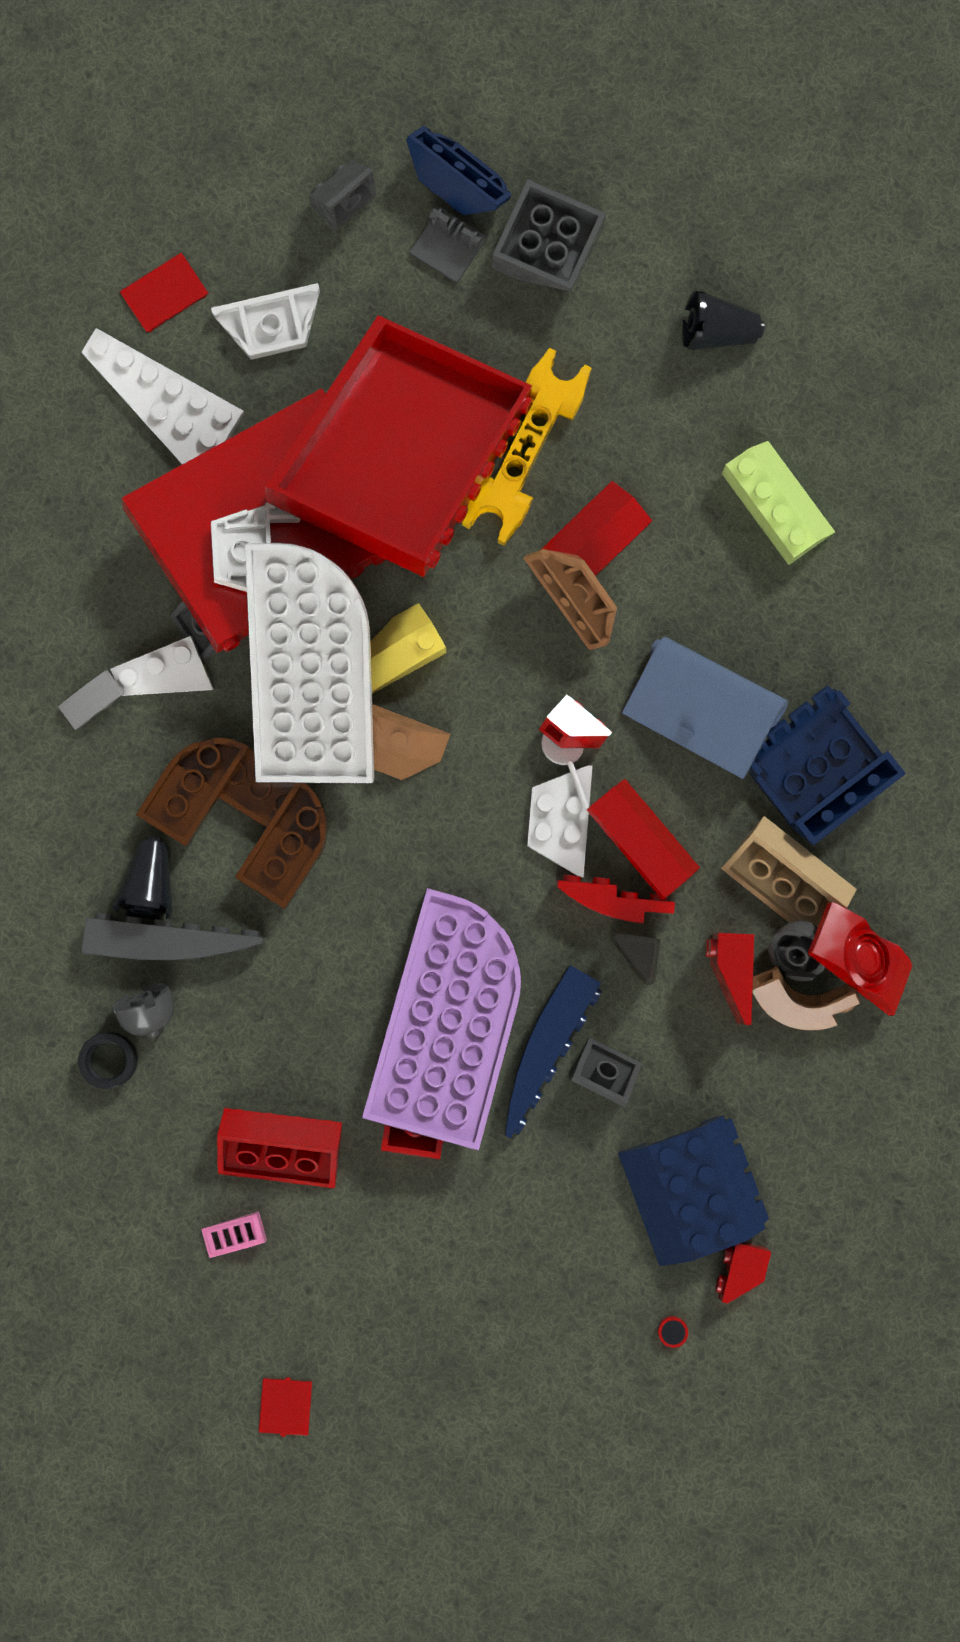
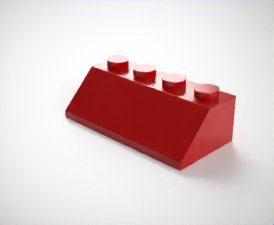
[217,1108,342,1188]

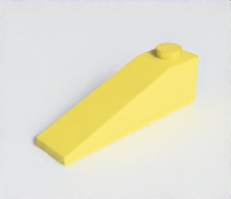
[370,603,446,694]

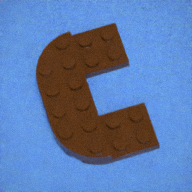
[136,738,328,909]

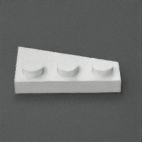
[110,636,215,696]

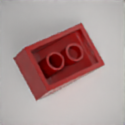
[705,933,754,1025]

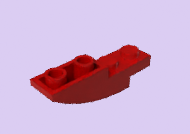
[555,875,675,923]

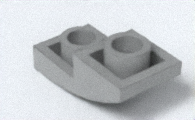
[58,670,125,730]

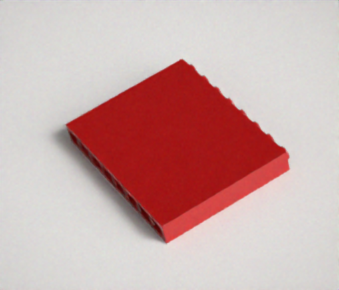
[265,315,533,577]
[122,388,386,653]

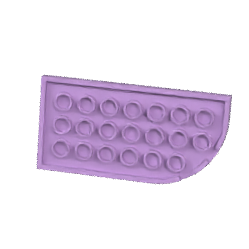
[362,888,521,1151]

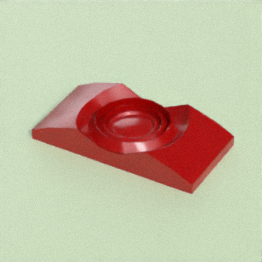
[808,902,913,1016]

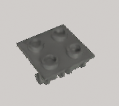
[409,207,487,283]

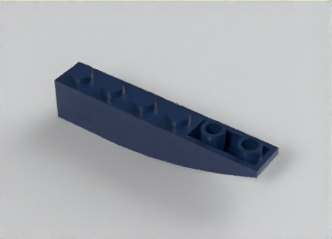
[505,965,602,1138]

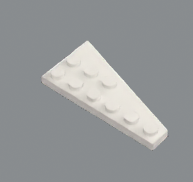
[82,328,244,464]

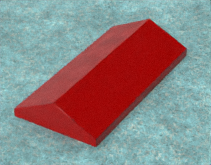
[540,481,652,576]
[586,779,700,900]

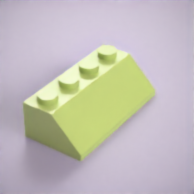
[721,441,835,565]

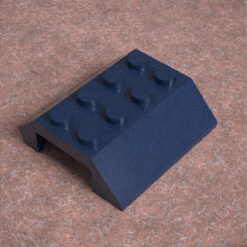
[749,685,906,846]
[618,1116,769,1266]

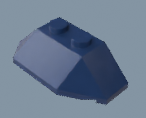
[406,126,512,215]

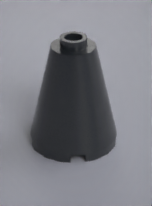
[682,291,765,350]
[112,836,173,920]

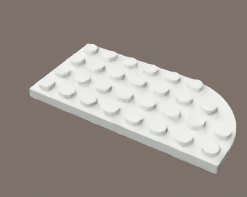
[245,543,374,783]

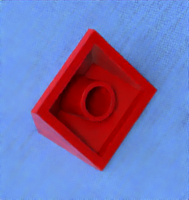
[381,1125,443,1160]

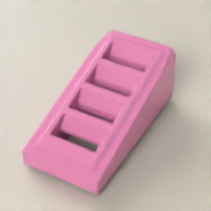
[201,1211,267,1258]

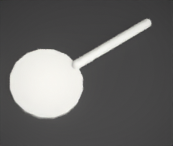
[541,734,589,814]

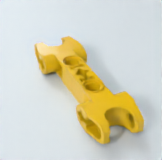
[462,348,592,546]

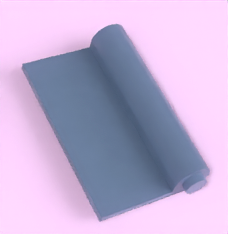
[622,636,788,779]

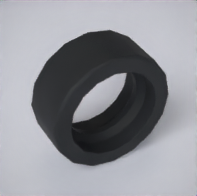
[78,1032,138,1089]

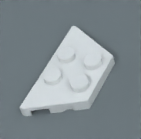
[211,283,320,360]
[527,765,592,878]

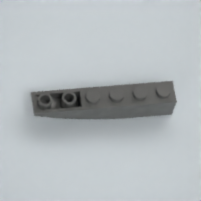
[81,913,265,960]

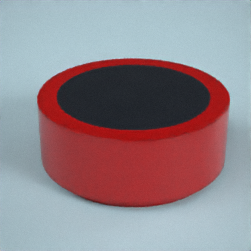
[657,1316,688,1348]

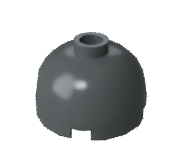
[768,921,825,981]
[112,983,175,1038]

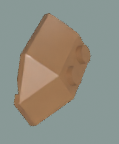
[523,549,617,650]
[372,704,451,780]

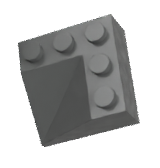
[492,179,606,291]

